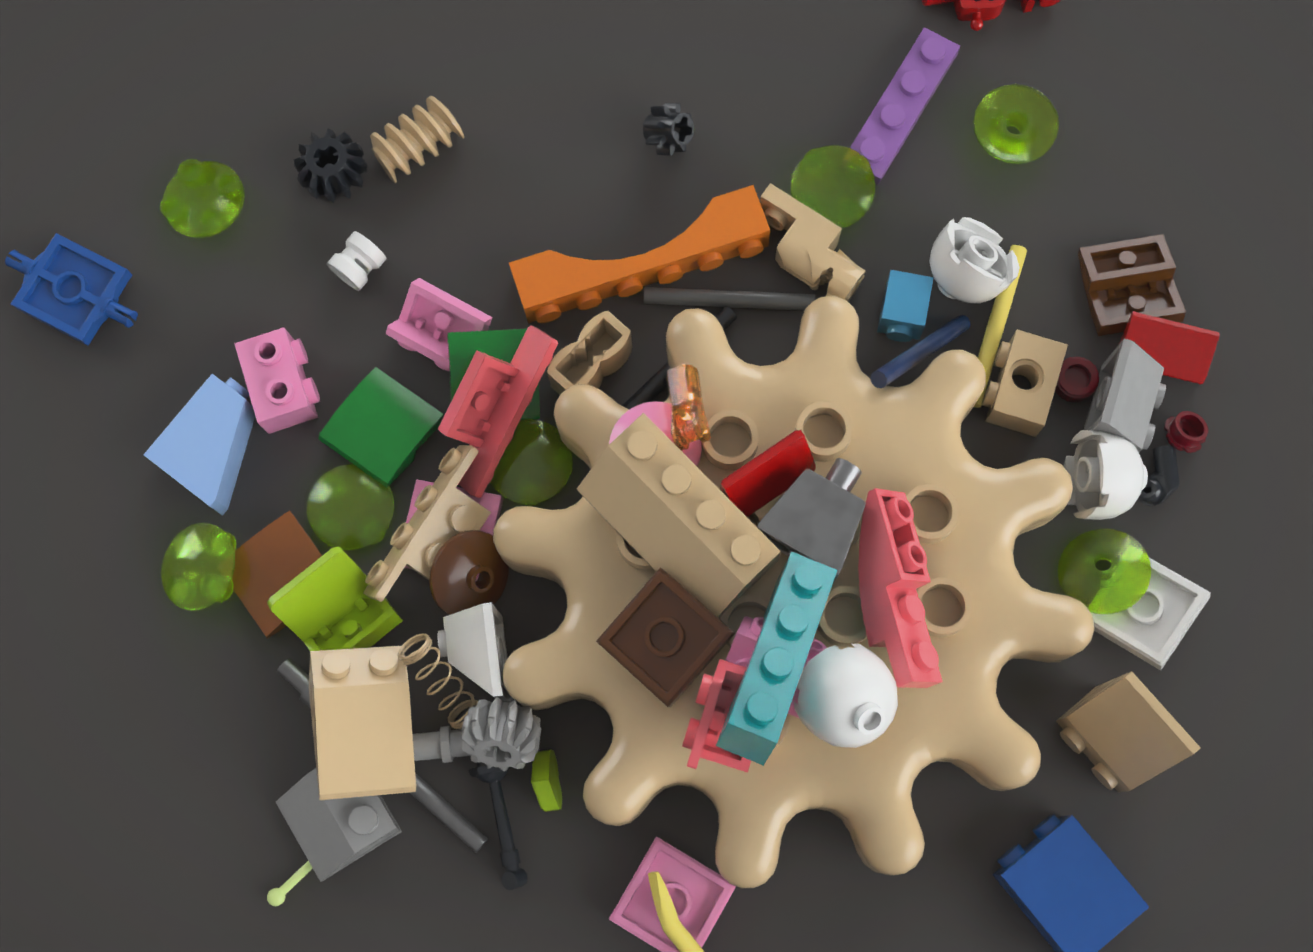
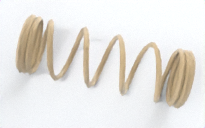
[398,633,478,729]

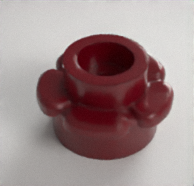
[1164,411,1208,453]

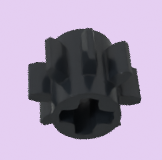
[643,103,694,156]

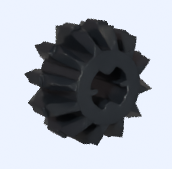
[293,128,367,203]

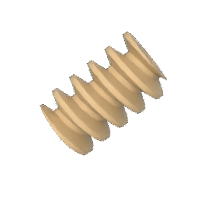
[370,96,465,184]

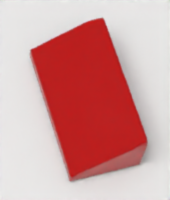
[1118,311,1220,384]
[720,430,816,517]

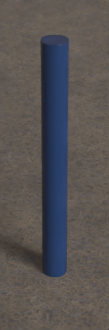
[871,315,971,388]

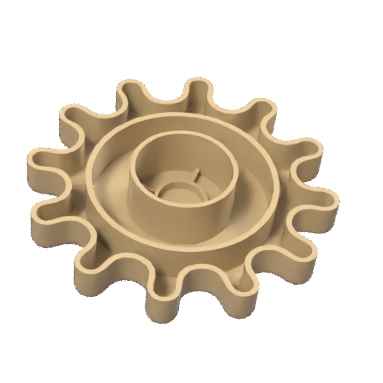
[493,295,1094,888]

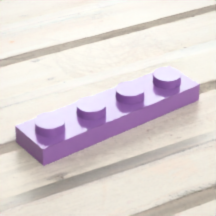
[842,27,960,185]

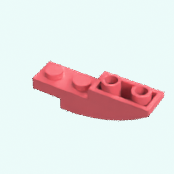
[858,488,943,688]

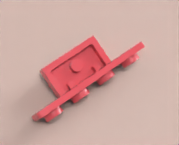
[438,325,558,498]

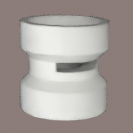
[327,231,387,291]

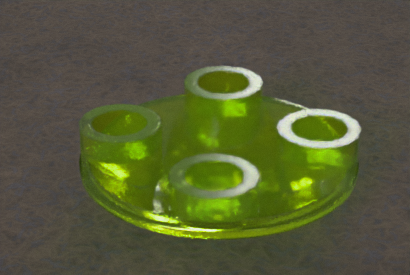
[791,145,875,228]
[160,158,245,238]
[491,419,573,506]
[307,464,394,550]
[161,523,237,611]

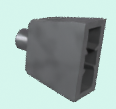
[757,458,866,583]

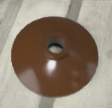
[429,530,509,615]

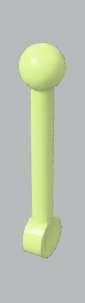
[267,861,313,907]

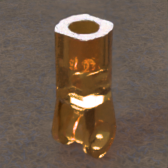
[666,364,711,451]

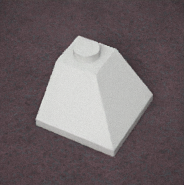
[437,602,513,702]

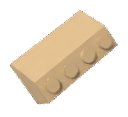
[577,413,781,618]

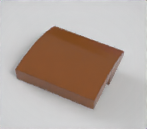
[218,510,322,639]

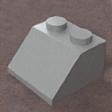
[1084,338,1166,452]
[276,768,402,882]

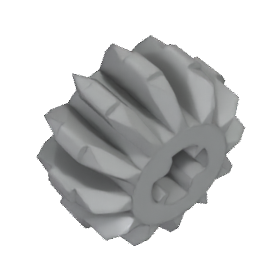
[461,697,541,771]

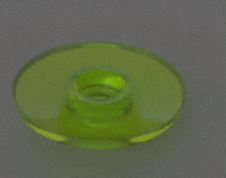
[973,84,1059,164]
[1058,529,1151,614]

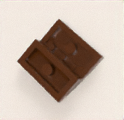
[1078,234,1186,336]

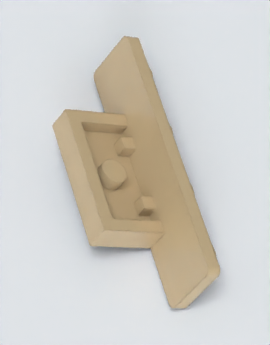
[364,445,491,602]

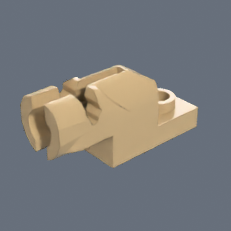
[760,183,866,302]

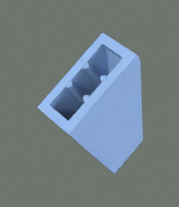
[143,374,255,516]

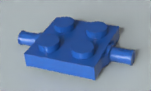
[5,233,138,346]

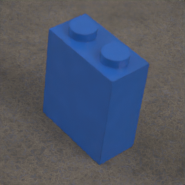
[992,814,1149,952]

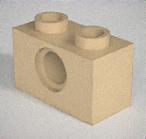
[982,329,1068,437]

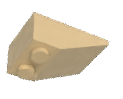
[309,646,416,800]
[1056,671,1201,792]

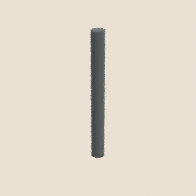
[644,287,815,311]

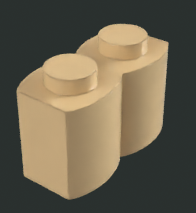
[547,311,633,395]

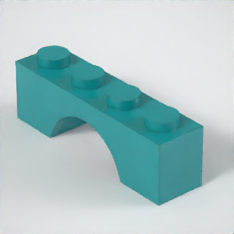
[716,551,837,766]

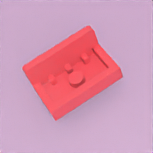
[682,659,751,773]

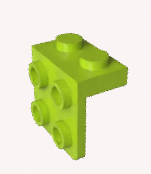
[267,547,403,651]

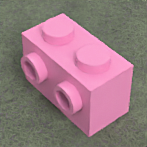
[234,327,320,434]

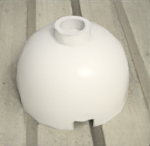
[929,217,1020,303]
[1064,430,1148,520]
[794,643,898,748]

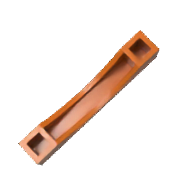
[509,185,770,323]

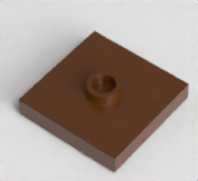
[596,567,735,707]

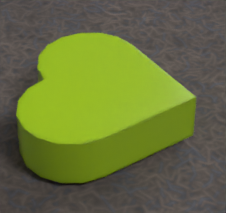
[531,749,562,812]

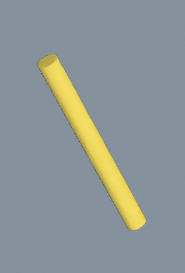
[974,245,1027,408]

